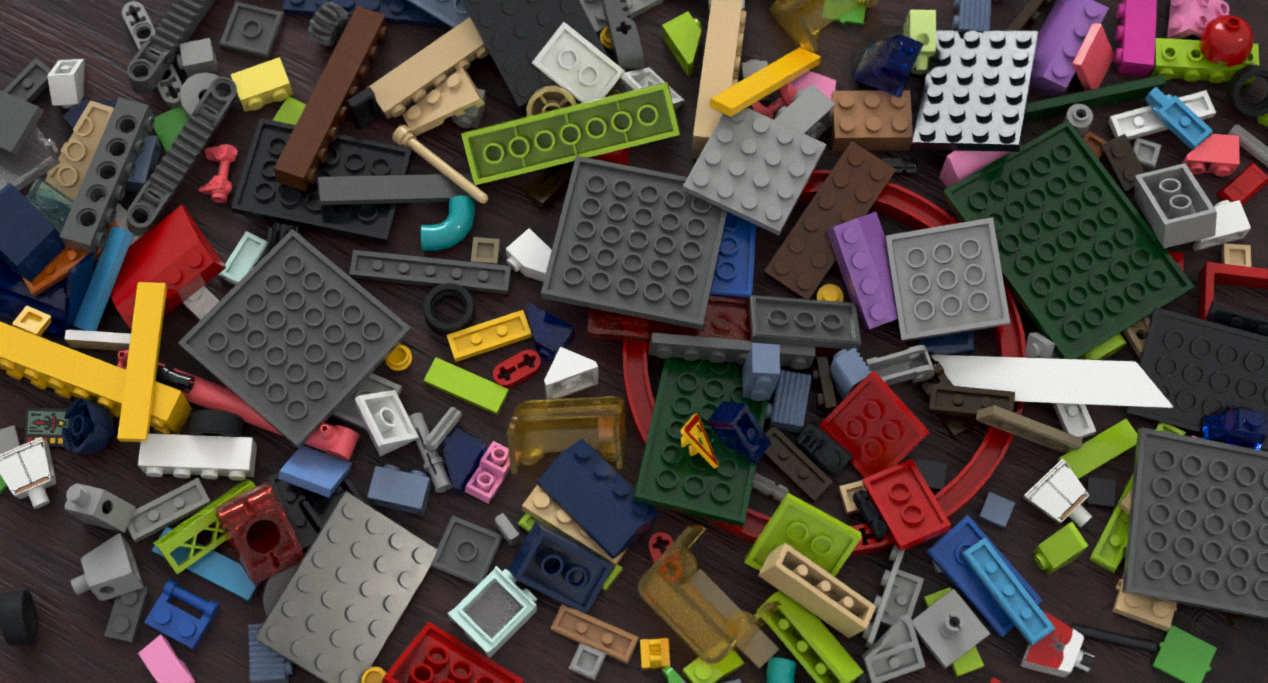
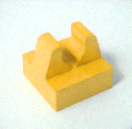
[12,306,51,337]
[640,638,670,670]

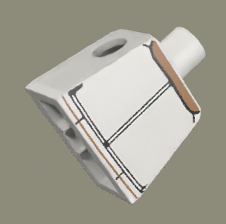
[0,437,56,508]
[1023,459,1092,528]

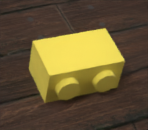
[231,57,294,112]

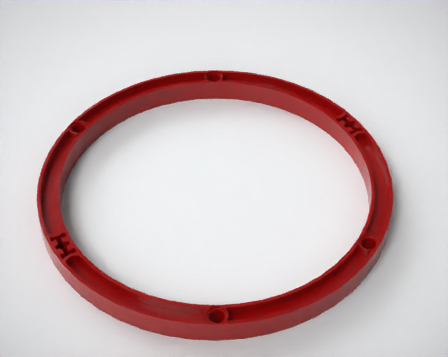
[622,170,1027,557]

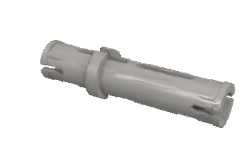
[409,413,453,493]

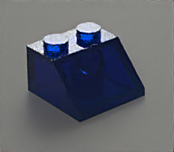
[852,34,924,98]

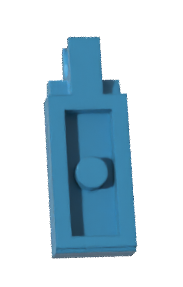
[1145,87,1213,150]

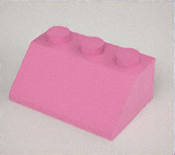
[939,143,1023,188]

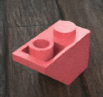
[1182,134,1239,177]

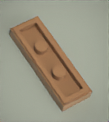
[550,604,639,665]

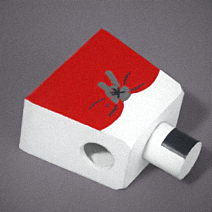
[1020,611,1094,677]

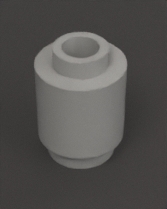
[1062,104,1093,137]

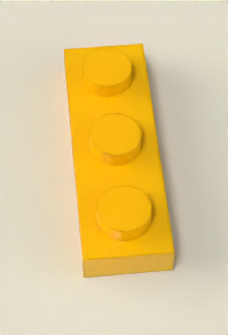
[446,310,532,362]

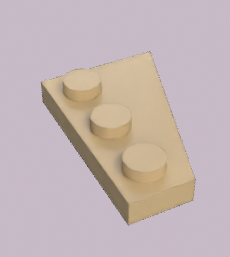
[403,67,485,136]

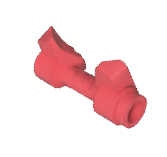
[748,82,798,120]
[198,144,238,203]

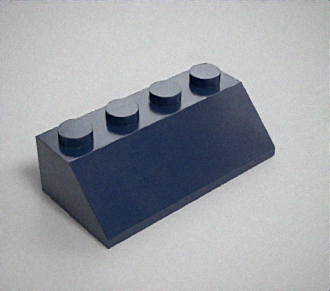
[537,438,659,559]

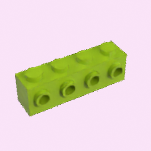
[1150,38,1259,85]
[757,590,864,683]

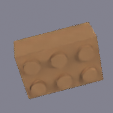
[830,90,913,151]

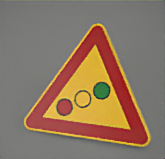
[680,413,719,469]

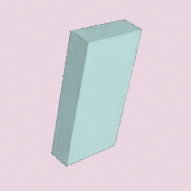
[219,231,270,285]

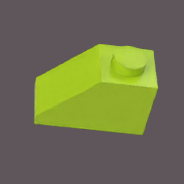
[662,12,703,76]
[1033,522,1088,575]
[682,641,744,683]

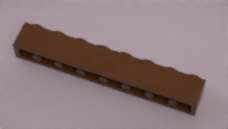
[274,6,389,192]

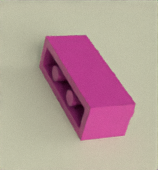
[1114,0,1157,77]

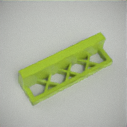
[154,478,271,574]

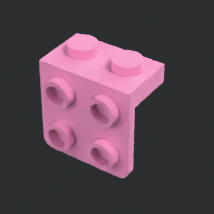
[1167,0,1229,39]

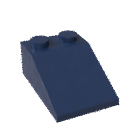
[0,183,66,282]
[508,521,614,614]

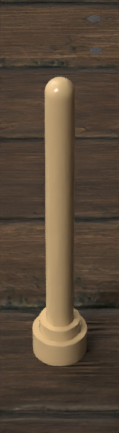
[392,125,488,204]

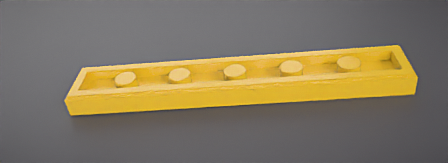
[709,47,821,117]
[117,282,167,442]

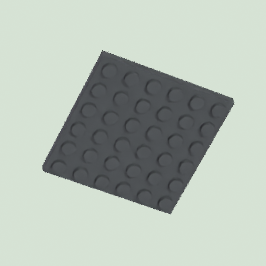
[541,156,728,330]
[178,229,412,449]
[1122,427,1268,620]

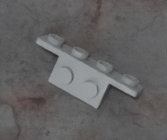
[862,544,924,648]

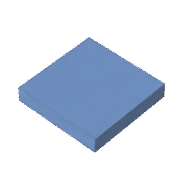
[278,445,352,497]

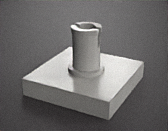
[912,589,990,669]

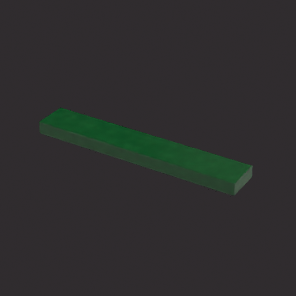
[1025,75,1166,123]

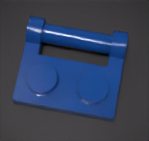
[144,579,220,651]

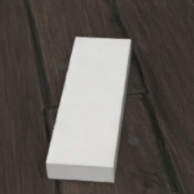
[65,330,131,351]

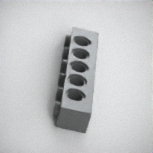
[59,97,155,256]

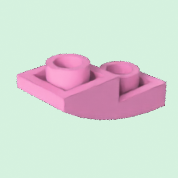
[465,441,517,504]
[139,635,195,683]

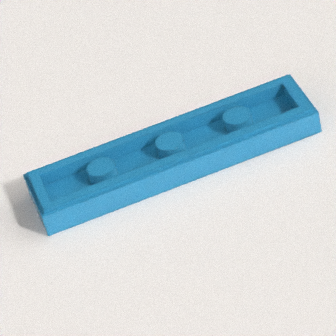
[73,226,134,331]
[152,527,264,602]
[962,538,1056,647]

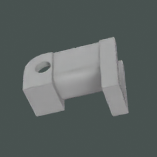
[865,345,935,386]

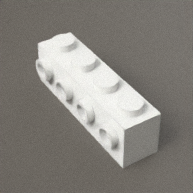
[138,434,257,481]

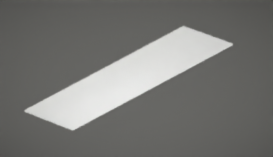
[931,355,1173,408]

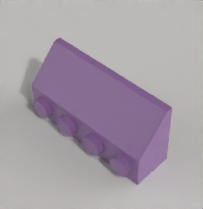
[1031,0,1109,98]
[826,212,898,330]

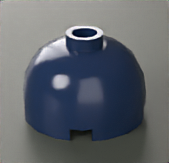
[62,399,115,454]

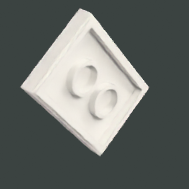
[531,22,625,103]

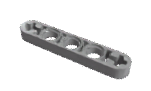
[122,1,182,108]

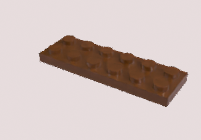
[763,141,896,300]

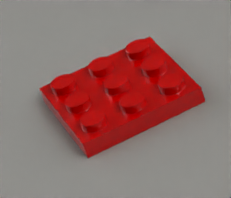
[818,371,930,478]

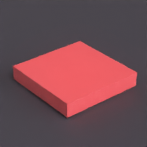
[1072,23,1114,91]

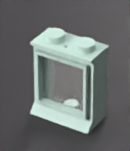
[447,566,537,658]

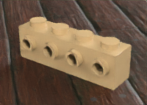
[758,543,876,638]

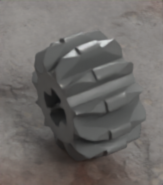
[308,1,349,47]

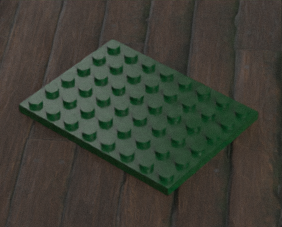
[941,120,1194,360]

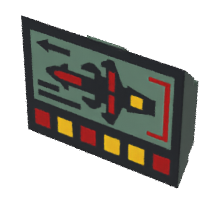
[24,408,69,447]

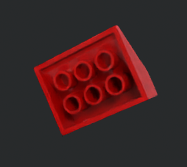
[110,205,227,329]
[381,622,524,683]

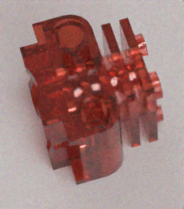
[215,482,304,586]

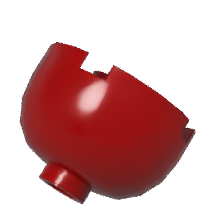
[1199,15,1254,66]

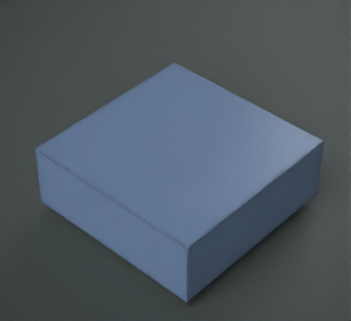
[978,492,1015,530]

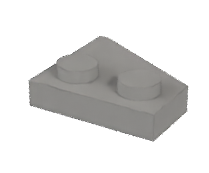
[862,613,926,683]

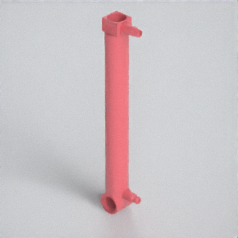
[117,350,360,462]

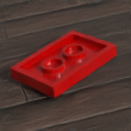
[862,459,951,552]

